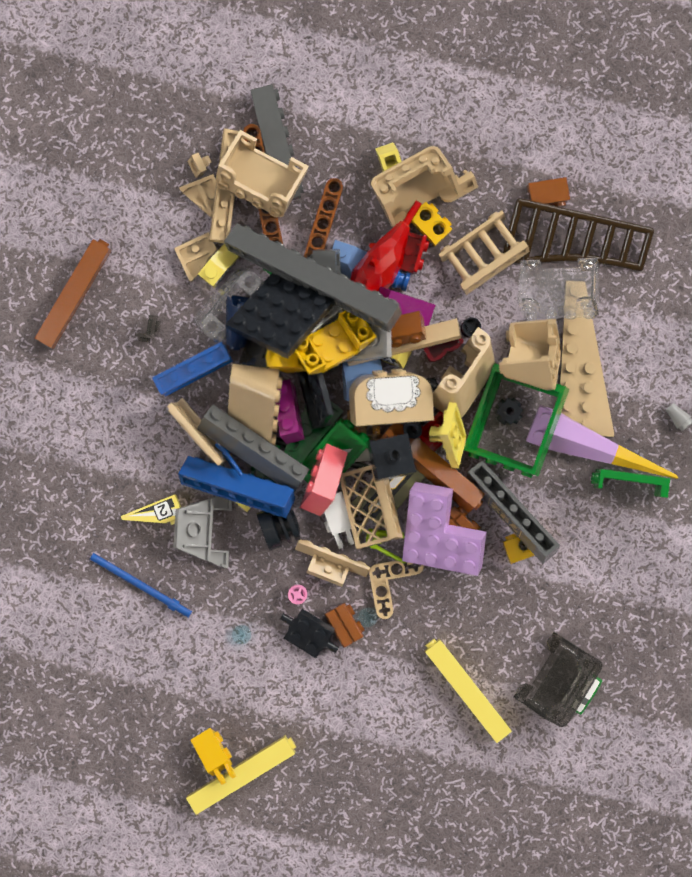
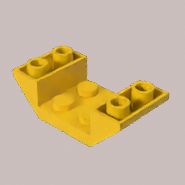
[295,310,376,374]

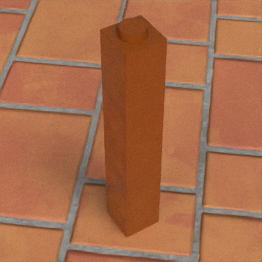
[35,239,112,349]
[380,423,485,513]

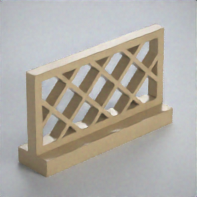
[167,398,233,466]
[340,465,403,549]

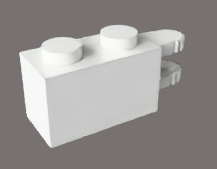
[323,491,354,549]

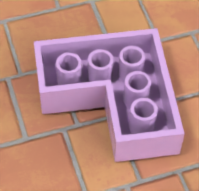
[402,482,487,576]

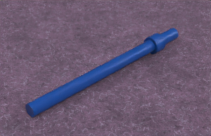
[90,553,192,618]

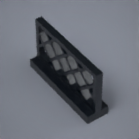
[297,371,334,430]

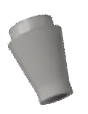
[665,403,692,431]

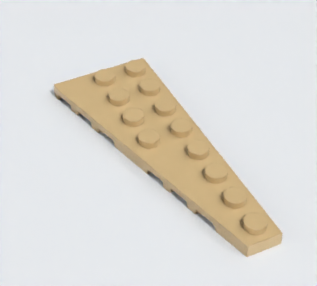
[560,281,614,437]

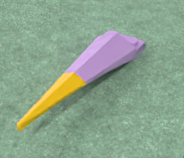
[526,405,678,479]

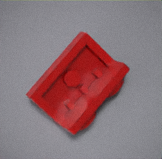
[400,232,429,274]

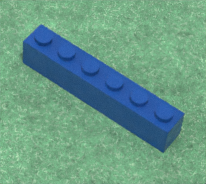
[178,456,295,518]

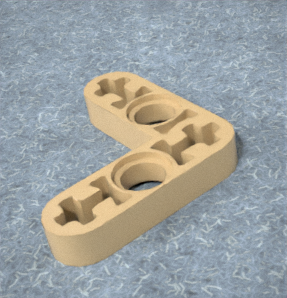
[369,560,424,619]

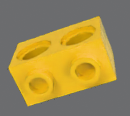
[411,202,452,247]

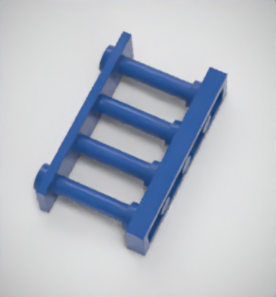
[152,342,233,397]

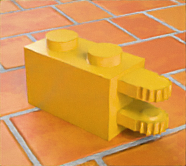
[191,728,236,785]

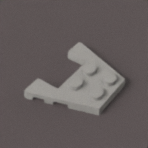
[173,496,232,568]

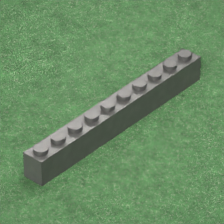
[224,223,402,333]

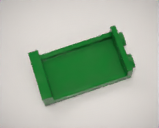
[302,417,370,483]
[591,469,670,498]

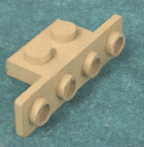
[295,540,370,587]

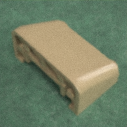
[371,146,462,228]
[499,319,561,390]
[432,327,495,418]

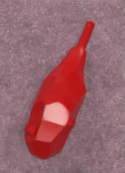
[350,200,422,292]

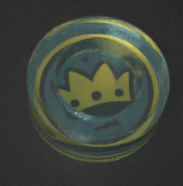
[358,607,378,627]
[232,625,251,644]

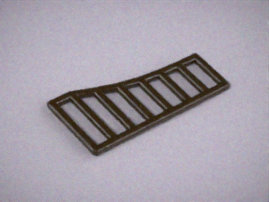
[503,198,654,271]

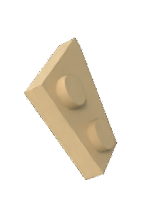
[179,174,216,217]
[174,232,217,282]

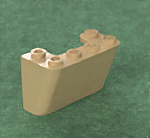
[216,130,309,217]
[228,364,283,446]

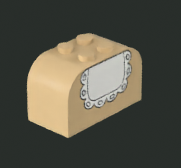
[349,369,434,426]

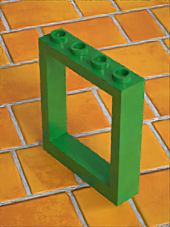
[464,363,570,478]

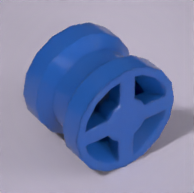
[391,270,411,292]

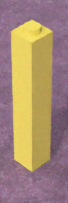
[425,638,512,743]
[186,735,296,815]

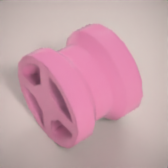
[288,585,307,604]

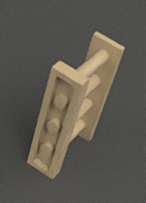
[439,211,530,295]

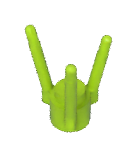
[366,528,406,564]

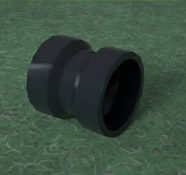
[460,317,481,338]

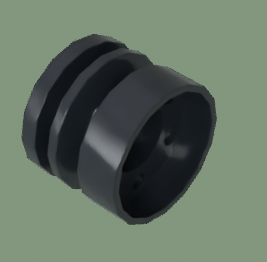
[256,509,301,551]

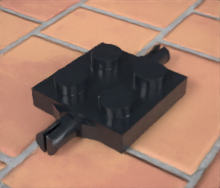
[279,609,339,658]

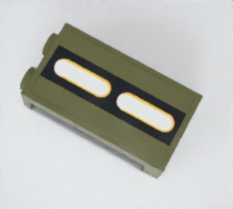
[352,469,425,528]

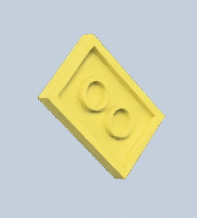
[429,402,467,469]

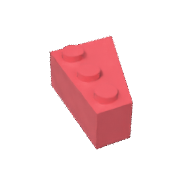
[299,444,348,516]

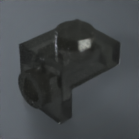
[135,315,161,343]

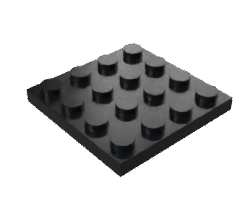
[226,273,335,359]

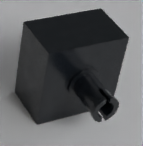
[367,433,416,482]

